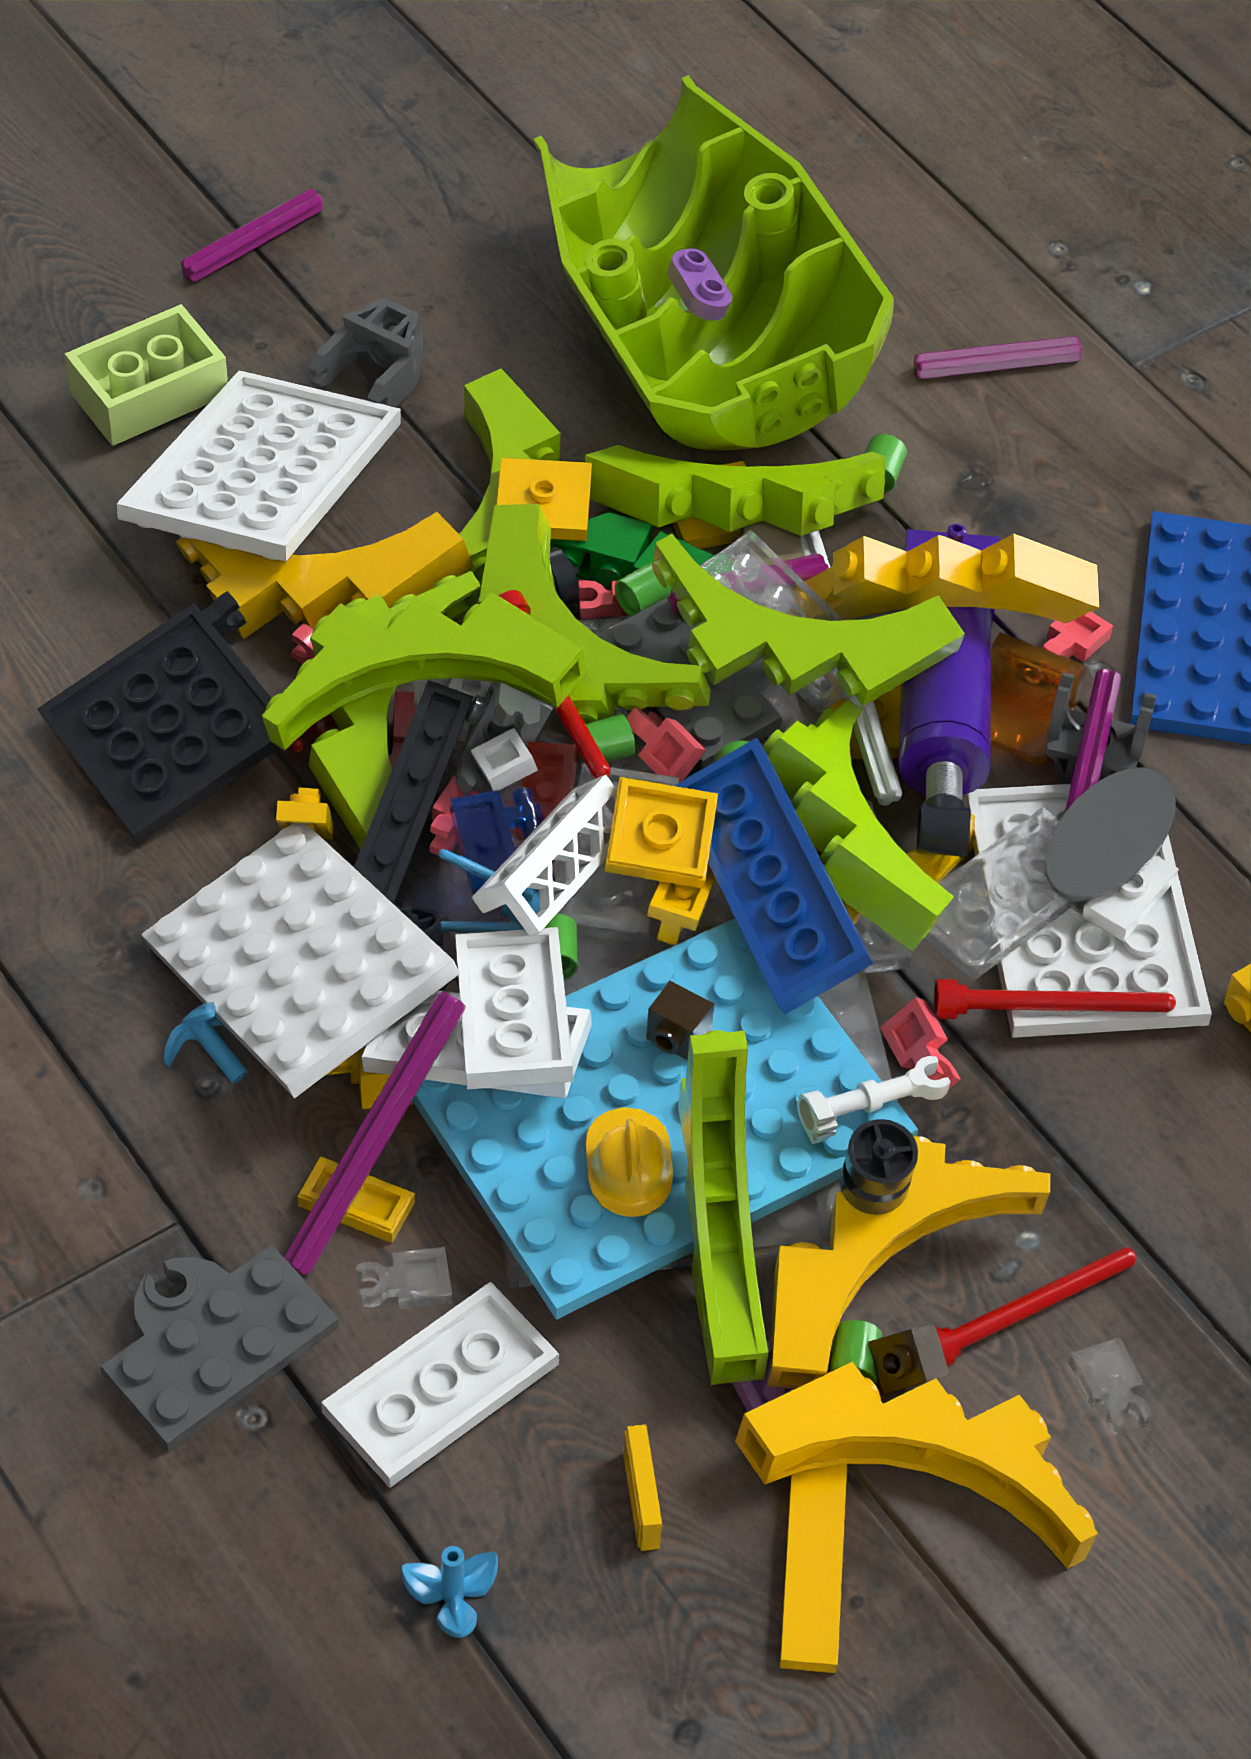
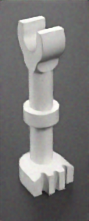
[797,1056,951,1144]

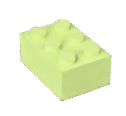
[65,304,228,446]

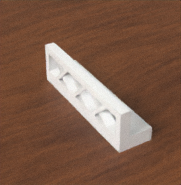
[471,774,617,936]

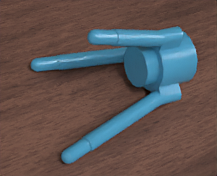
[439,849,540,933]

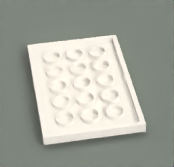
[117,371,401,561]
[964,784,1212,1038]
[141,823,460,1098]

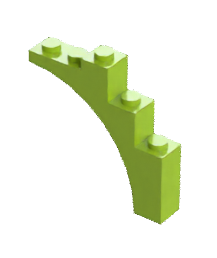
[459,368,561,584]
[585,445,886,536]
[479,504,711,724]
[651,534,965,706]
[308,571,481,850]
[262,592,587,750]
[763,699,954,952]
[678,1030,768,1385]

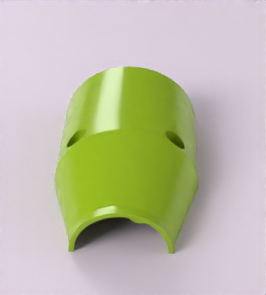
[534,75,894,451]

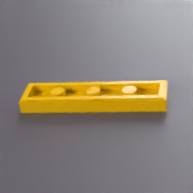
[780,1464,847,1673]

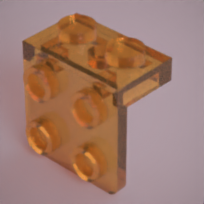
[991,632,1086,764]

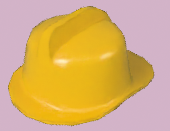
[586,1107,673,1217]

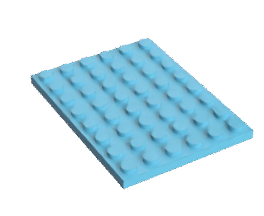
[412,918,918,1320]

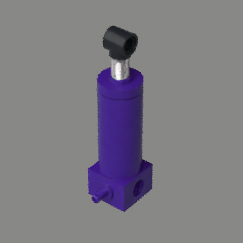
[897,524,1000,857]

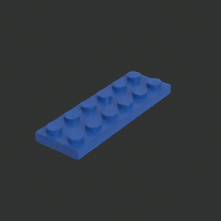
[674,738,874,1014]

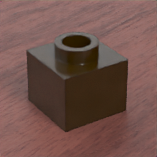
[646,981,714,1060]
[868,1323,950,1394]

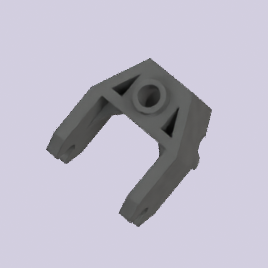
[308,297,426,408]
[1046,672,1157,784]
[456,682,553,804]

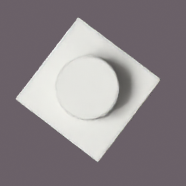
[471,728,538,793]

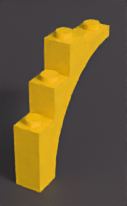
[176,512,474,639]
[786,534,1099,624]
[768,1136,1050,1389]
[735,1362,1098,1569]

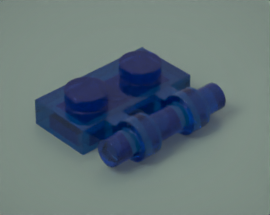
[449,787,555,896]

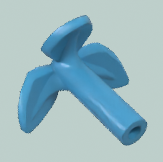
[164,1002,249,1084]
[401,1546,498,1638]

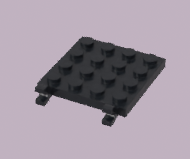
[37,591,280,845]

